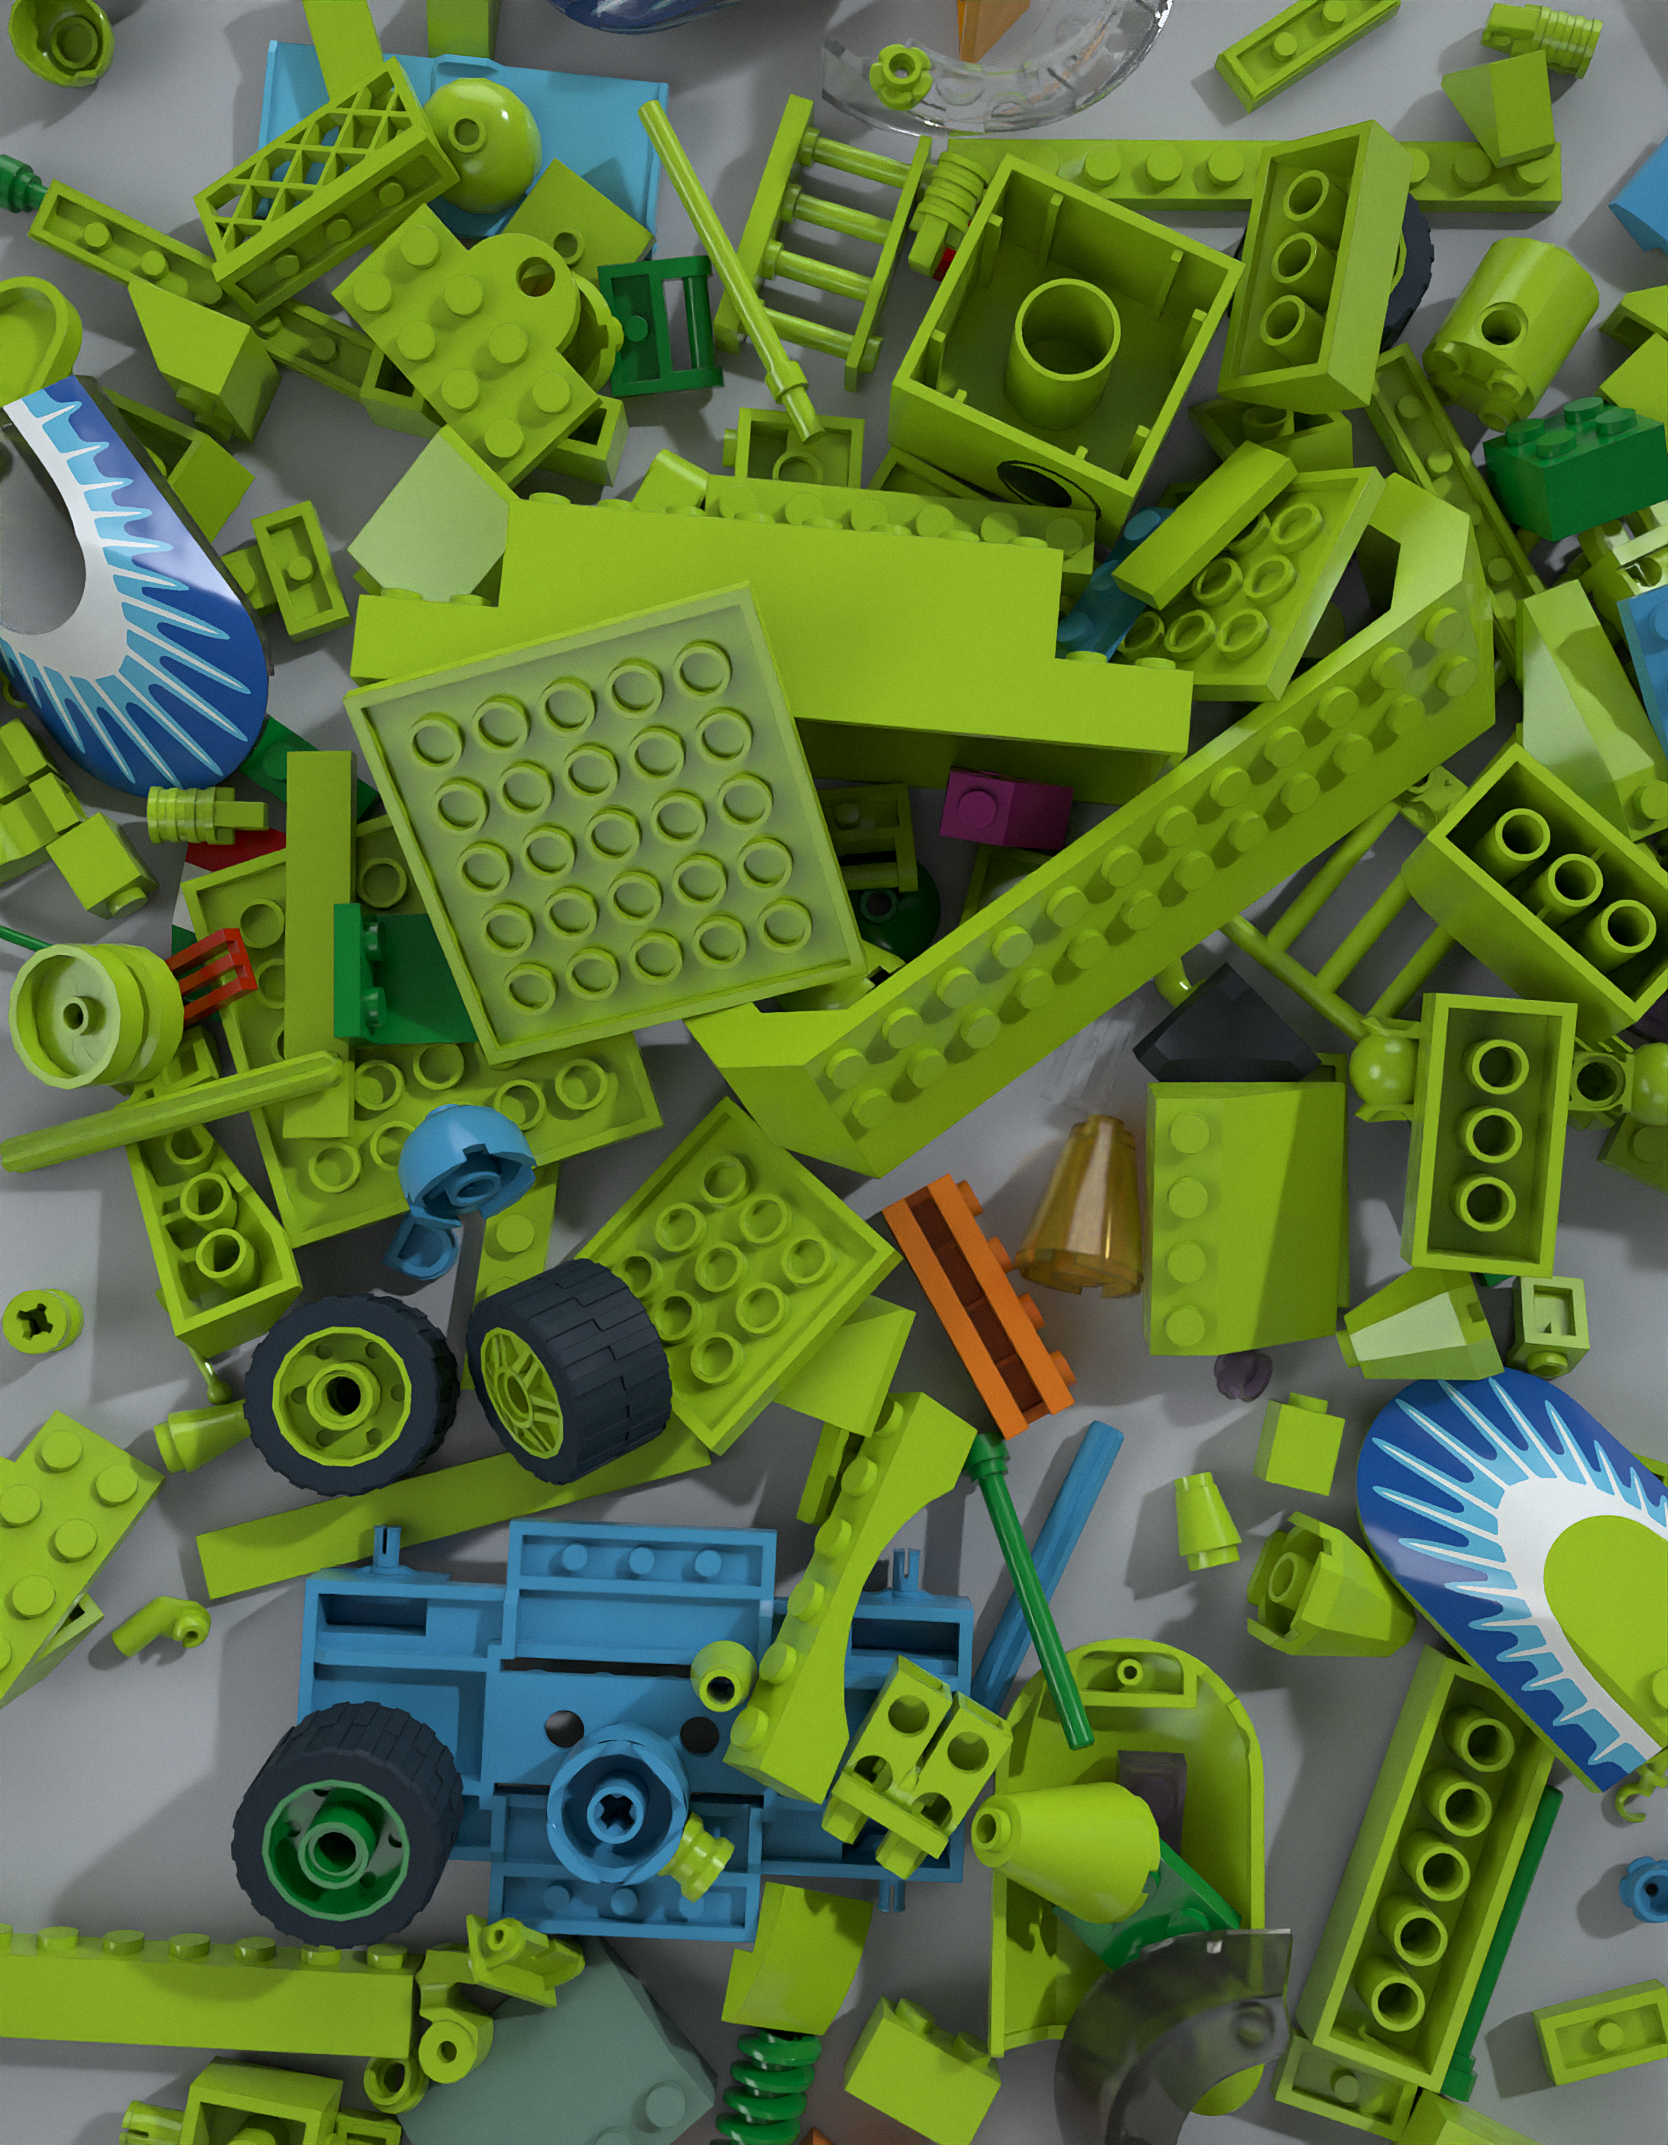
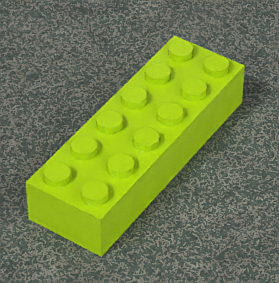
[1294,1643,1556,2094]

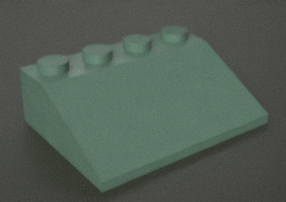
[395,1935,718,2145]

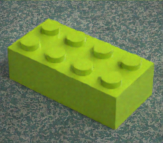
[1400,993,1578,1279]

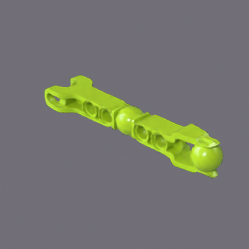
[1348,1015,1668,1126]

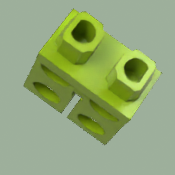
[1577,501,1668,688]
[0,717,89,887]
[821,1654,1014,1880]

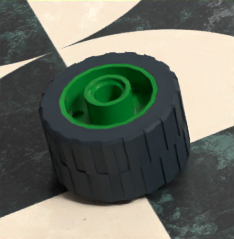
[231,1701,465,1950]

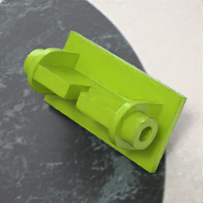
[466,1914,585,2009]

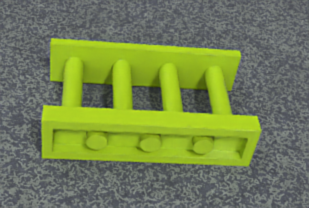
[713,94,938,393]

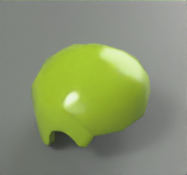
[7,0,116,88]

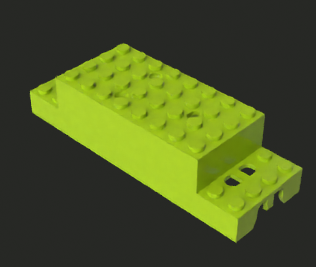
[350,492,1194,807]

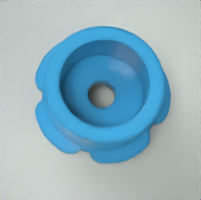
[1619,1856,1668,1923]

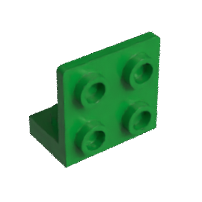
[334,903,480,1047]

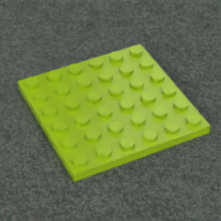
[342,579,869,1066]
[180,814,666,1250]

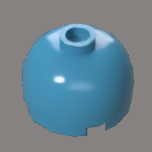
[398,1104,537,1229]

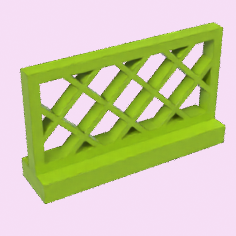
[193,56,461,321]

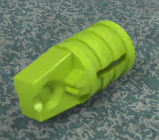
[1480,3,1603,80]
[908,151,992,278]
[147,786,269,845]

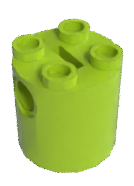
[1421,237,1599,433]

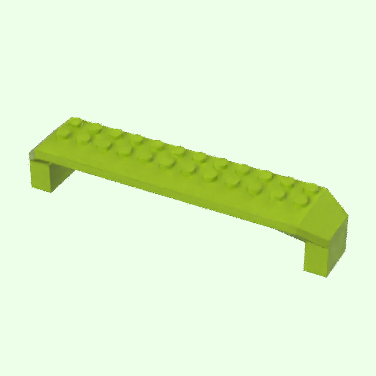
[681,472,1495,1180]

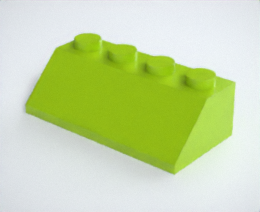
[1216,119,1414,415]

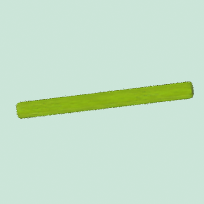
[0,1049,345,1174]

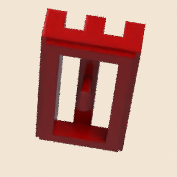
[164,928,258,1029]

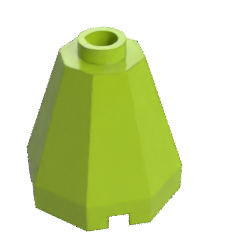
[1336,1267,1505,1380]
[1247,1511,1417,1658]

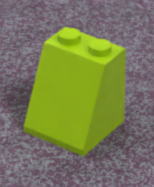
[347,424,520,607]

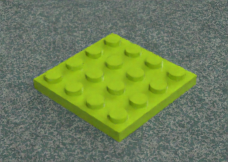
[1107,466,1387,702]
[573,1095,903,1456]

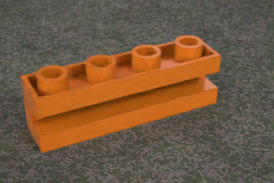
[879,1173,1077,1441]

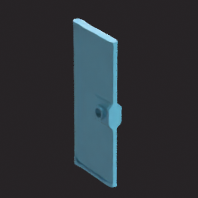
[255,40,670,259]

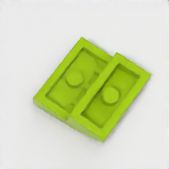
[721,1881,874,2036]

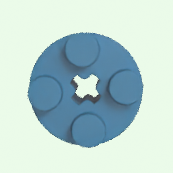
[546,1721,692,1886]

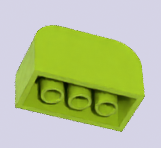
[1401,742,1668,1042]

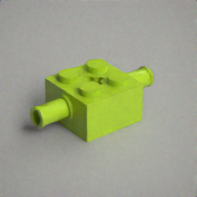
[119,2056,354,2145]

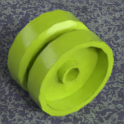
[8,943,184,1090]

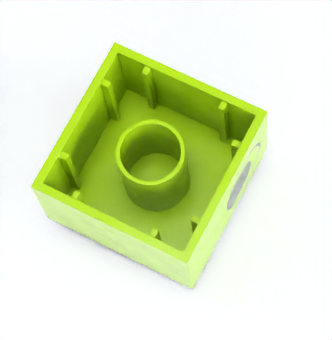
[887,152,1246,549]

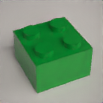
[1482,397,1668,542]

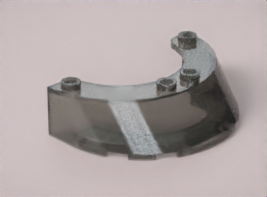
[1054,1928,1293,2145]

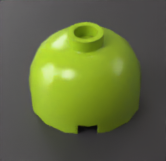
[422,78,542,214]

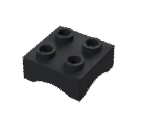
[1132,962,1322,1082]

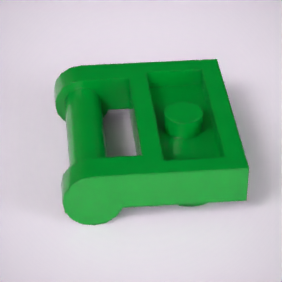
[597,255,725,399]

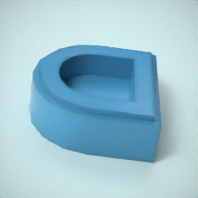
[381,1212,460,1280]

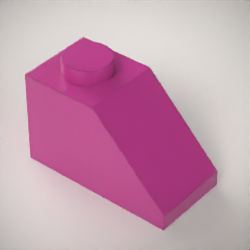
[939,765,1074,850]

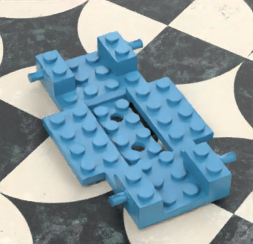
[297,1517,974,1943]

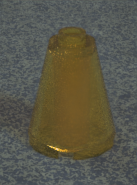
[1013,1114,1144,1299]

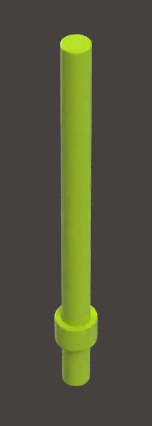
[637,100,826,445]

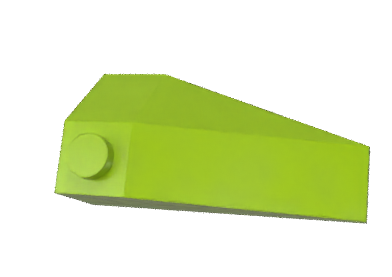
[1516,579,1668,842]
[124,1123,303,1359]

